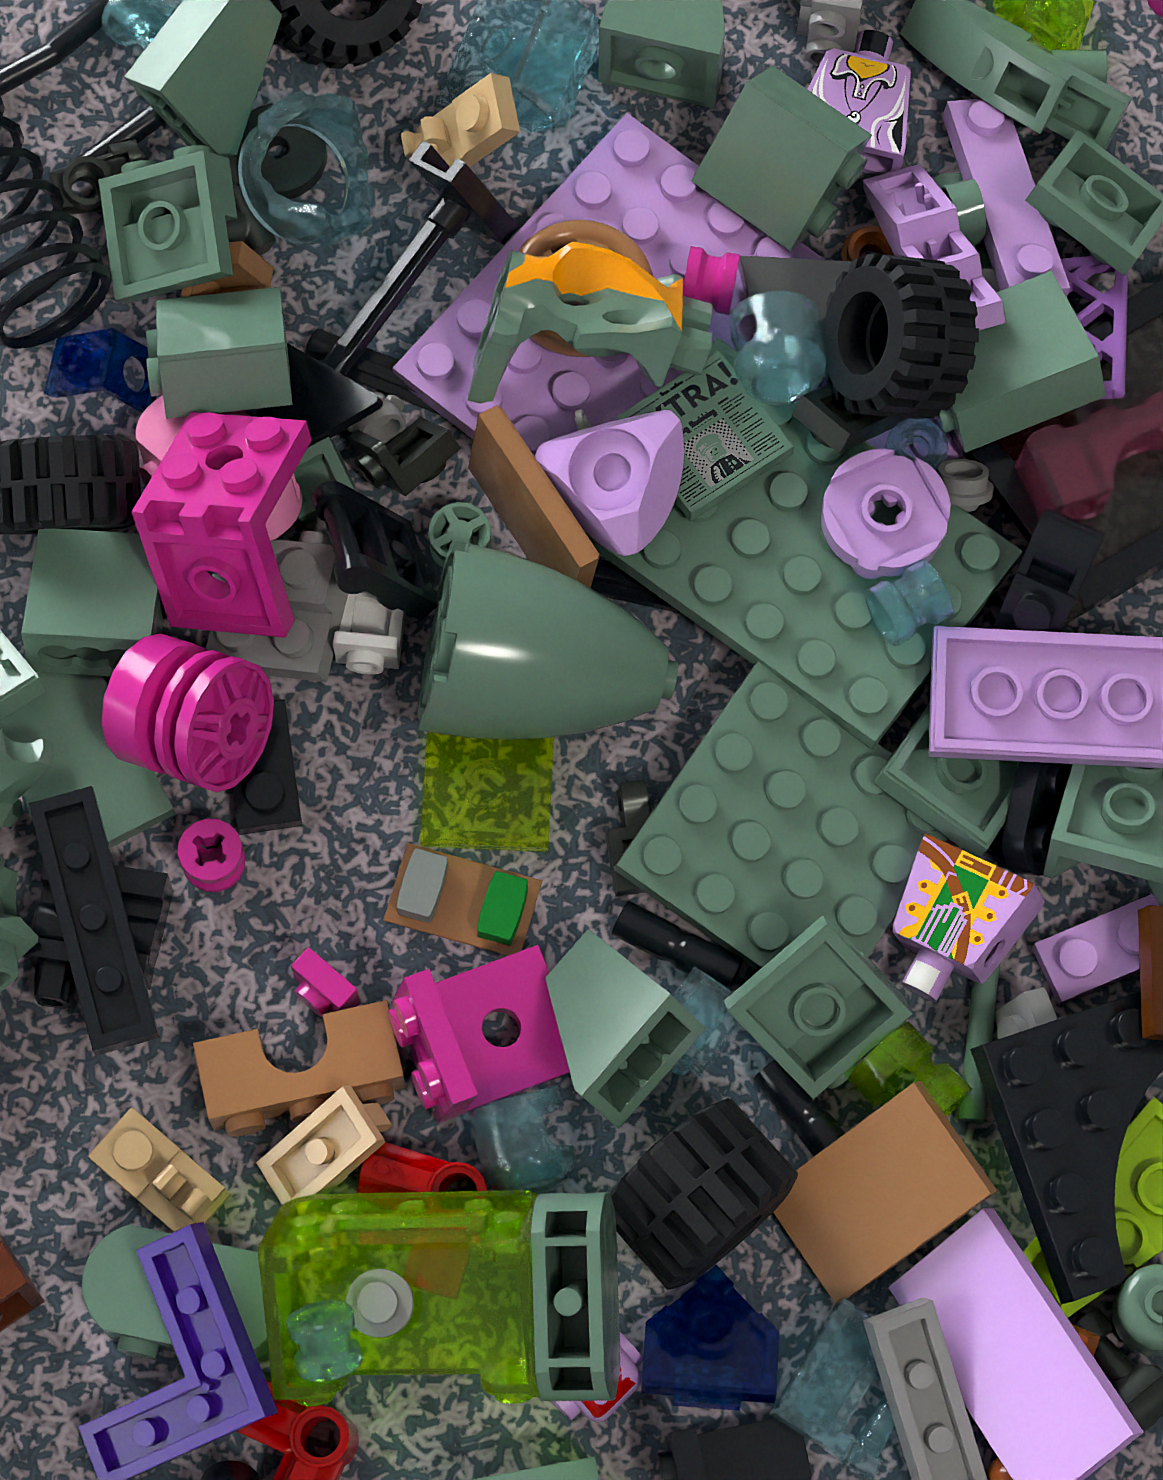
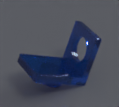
[44,328,157,413]

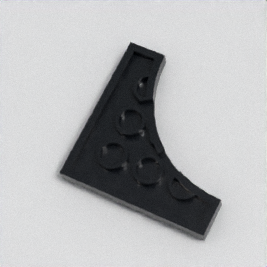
[970,991,1163,1304]

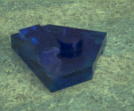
[641,1265,780,1411]

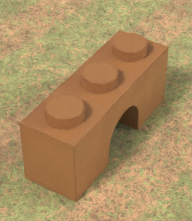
[193,1000,406,1137]

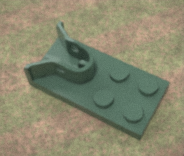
[1043,764,1163,906]

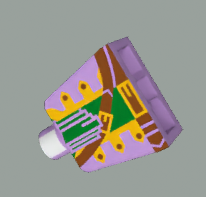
[893,833,1045,1002]

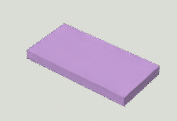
[928,626,1163,768]
[888,1208,1144,1480]

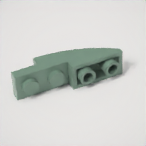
[900,0,1132,150]

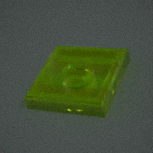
[420,732,554,853]

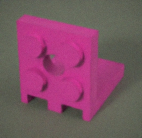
[131,412,312,638]
[388,945,570,1124]

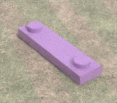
[942,99,1070,297]

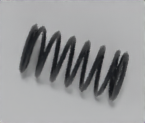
[0,96,112,349]

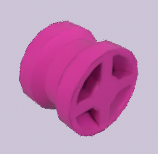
[683,246,740,315]
[178,819,246,892]

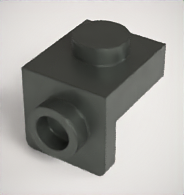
[348,416,461,496]

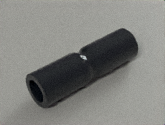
[611,901,744,994]
[753,1060,845,1156]

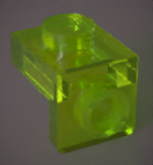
[993,0,1095,50]

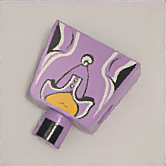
[808,30,911,176]

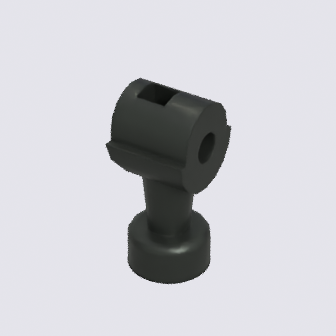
[1074,1307,1163,1436]

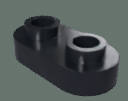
[1002,761,1072,876]

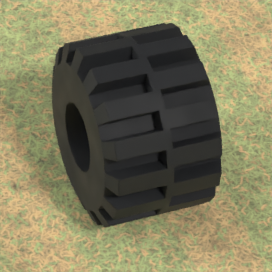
[610,1098,798,1290]

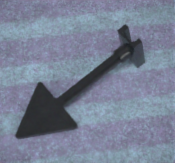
[261,141,519,447]

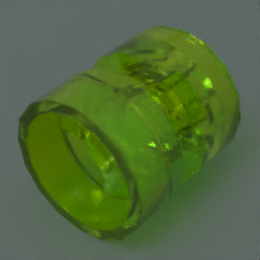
[847,1021,972,1117]

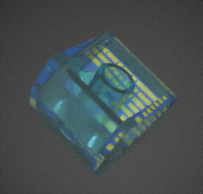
[437,0,601,133]

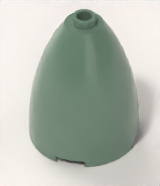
[417,540,678,740]

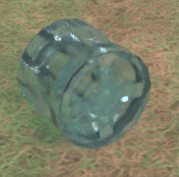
[286,1300,363,1382]

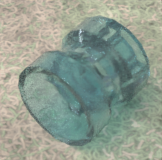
[864,560,954,646]

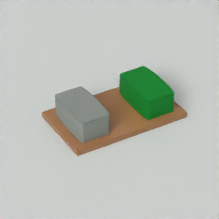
[383,843,543,956]

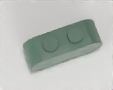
[531,1192,620,1401]
[82,1225,286,1360]

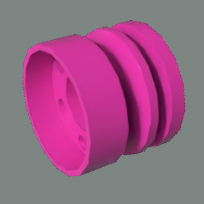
[102,633,274,792]

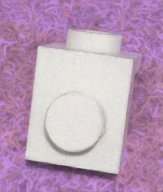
[333,591,406,674]

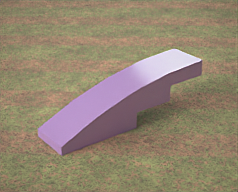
[862,164,1006,330]

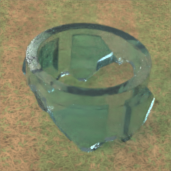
[238,91,373,247]

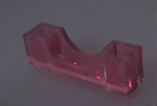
[1015,390,1163,522]

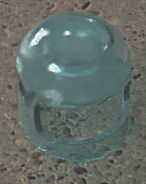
[729,291,826,406]
[469,1083,576,1198]

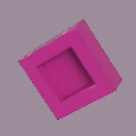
[291,947,360,1017]

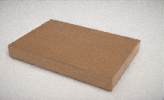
[468,405,600,588]
[773,1081,997,1306]

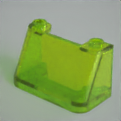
[257,1190,540,1406]

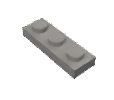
[863,1298,987,1480]

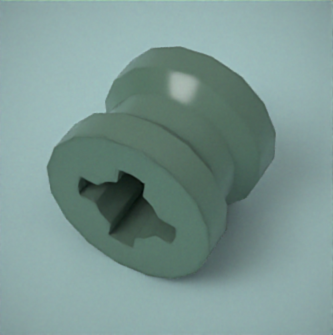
[428,502,492,570]

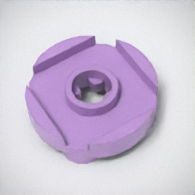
[821,448,951,579]

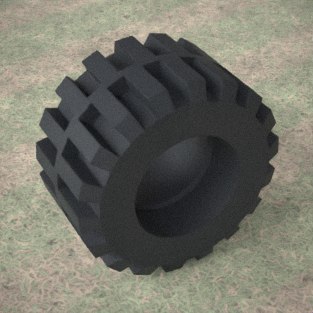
[270,0,422,69]
[820,253,979,419]
[0,435,141,535]

